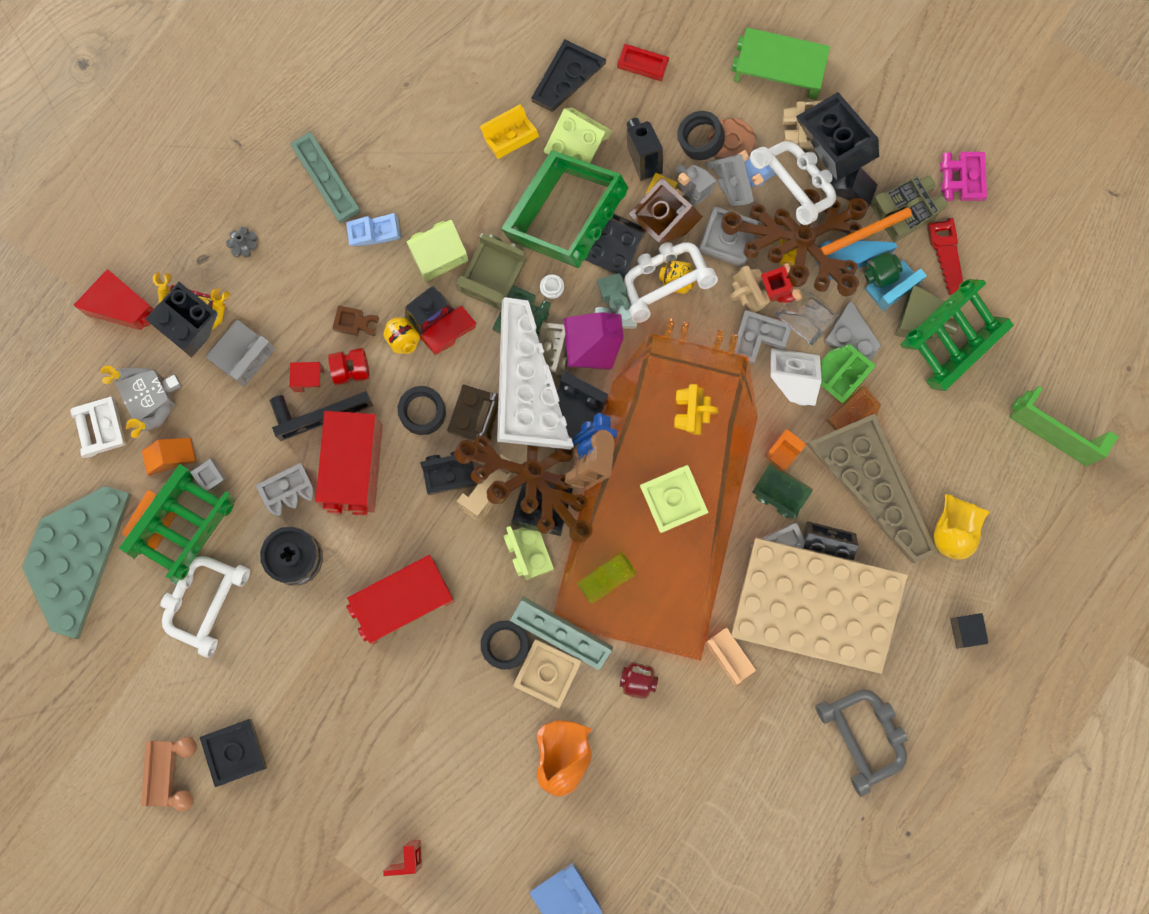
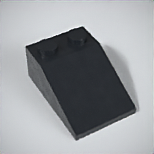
[796,92,880,181]

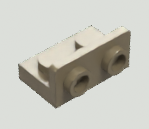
[538,322,572,378]

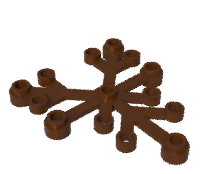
[721,189,868,297]
[454,436,593,543]

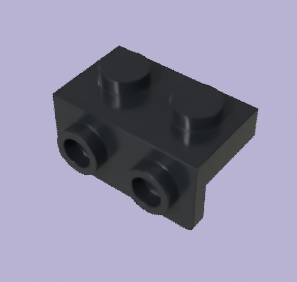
[420,451,477,495]

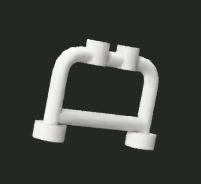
[750,141,836,225]
[624,242,718,323]
[160,556,251,659]

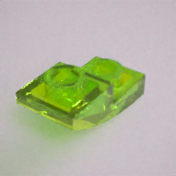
[577,552,637,604]

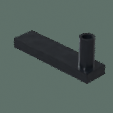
[269,391,374,441]

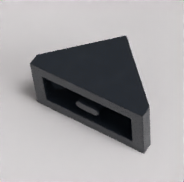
[830,168,878,207]

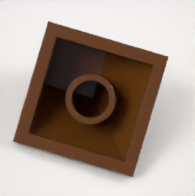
[629,178,703,244]

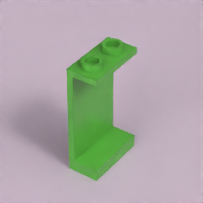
[731,27,830,100]
[1009,386,1119,467]

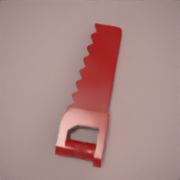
[927,218,963,295]

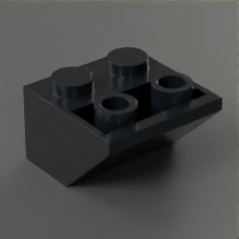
[145,282,218,358]

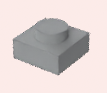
[191,458,228,492]

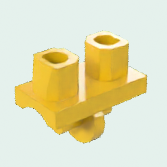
[674,384,718,435]

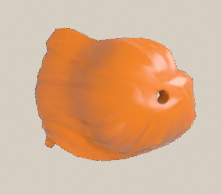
[536,720,592,797]

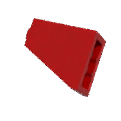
[73,269,154,330]

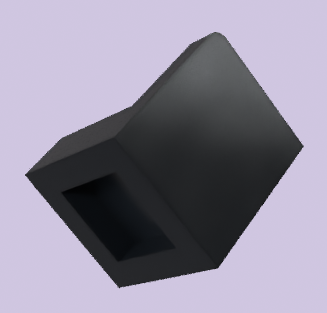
[950,613,989,649]

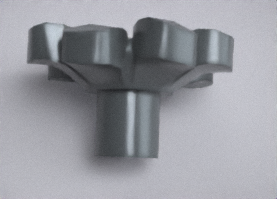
[226,227,258,258]

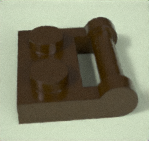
[447,384,499,442]

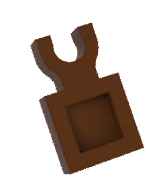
[332,305,379,336]

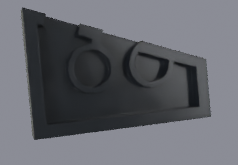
[531,39,606,112]

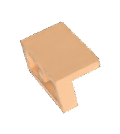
[705,628,756,685]

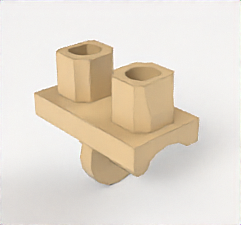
[730,265,771,313]

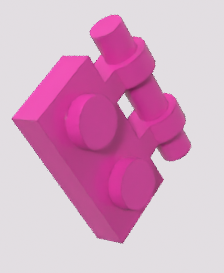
[940,152,987,201]

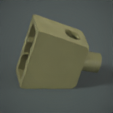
[895,286,958,342]

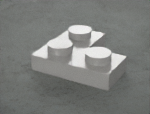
[730,310,792,365]

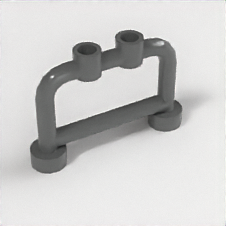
[815,689,908,797]

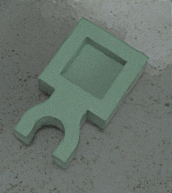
[597,273,630,314]

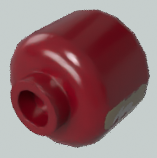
[619,662,658,699]

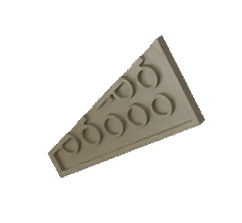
[805,414,938,563]

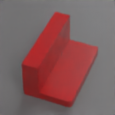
[383,840,422,876]

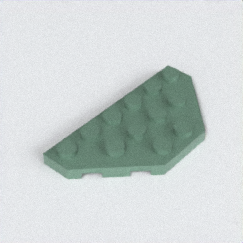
[22,486,132,639]

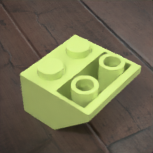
[407,220,469,283]

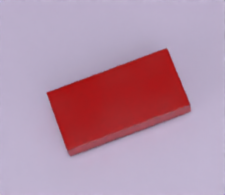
[617,44,669,82]

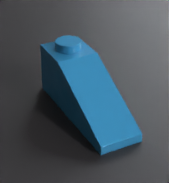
[815,240,897,280]

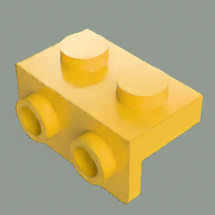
[480,104,539,159]

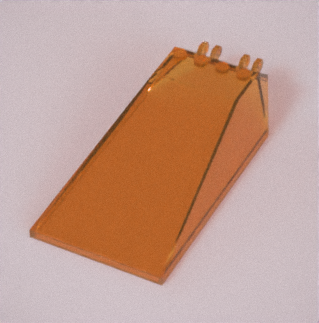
[554,318,758,661]

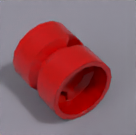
[328,348,370,386]

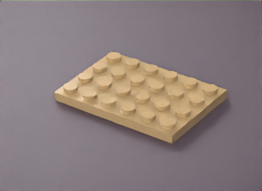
[731,537,908,674]

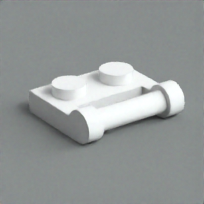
[70,396,126,458]

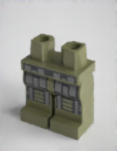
[871,175,948,243]

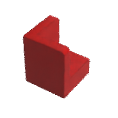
[289,362,324,392]

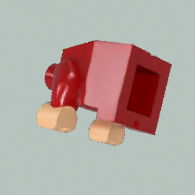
[761,263,802,303]

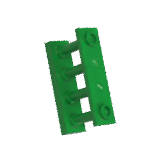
[900,279,1014,391]
[119,464,235,585]

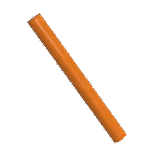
[820,207,912,256]

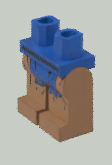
[565,413,617,490]

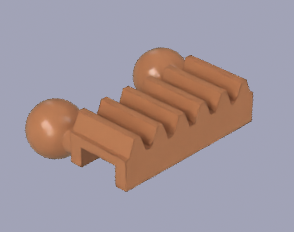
[141,737,197,812]

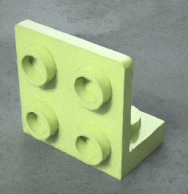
[544,107,613,164]
[503,526,554,580]

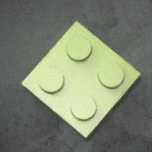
[640,464,708,533]

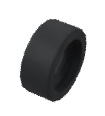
[677,111,725,160]
[397,386,446,435]
[481,620,530,670]

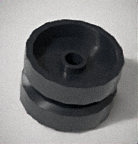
[260,527,323,586]

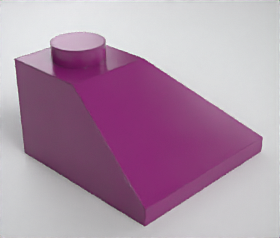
[564,312,624,370]

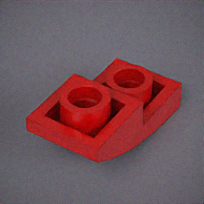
[420,306,477,355]

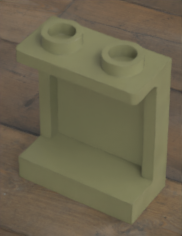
[456,233,527,310]

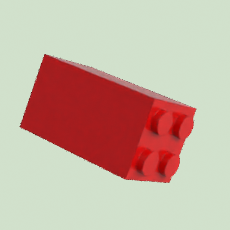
[315,411,383,516]

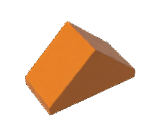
[141,438,197,476]

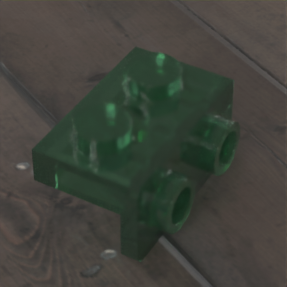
[752,463,813,519]

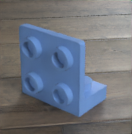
[530,862,603,914]

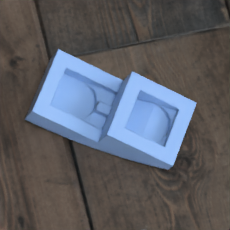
[346,213,401,246]

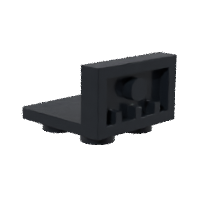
[585,214,647,277]
[557,371,609,437]
[803,521,858,561]

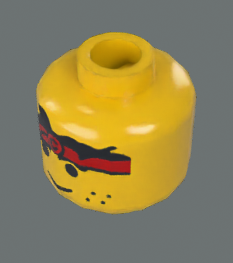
[383,317,420,354]

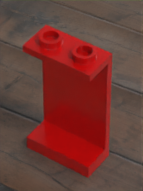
[346,554,455,645]

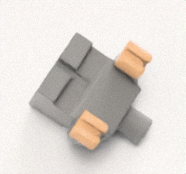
[676,164,717,207]

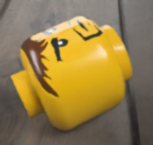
[659,260,696,294]

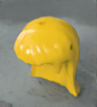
[934,494,990,560]

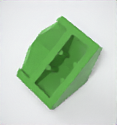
[820,344,876,404]

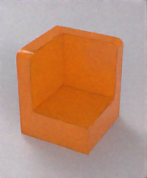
[765,429,806,471]

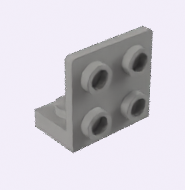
[206,320,276,387]

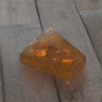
[826,386,881,430]

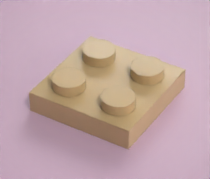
[513,639,582,709]

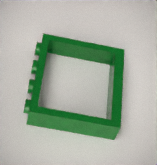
[501,150,629,269]

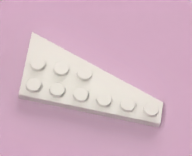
[497,297,574,449]

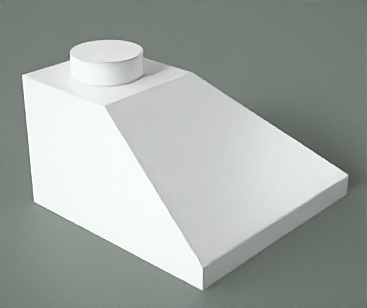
[770,348,822,406]

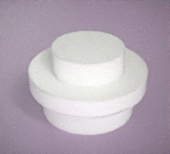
[540,275,564,299]

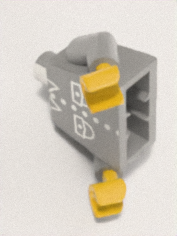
[100,365,182,438]

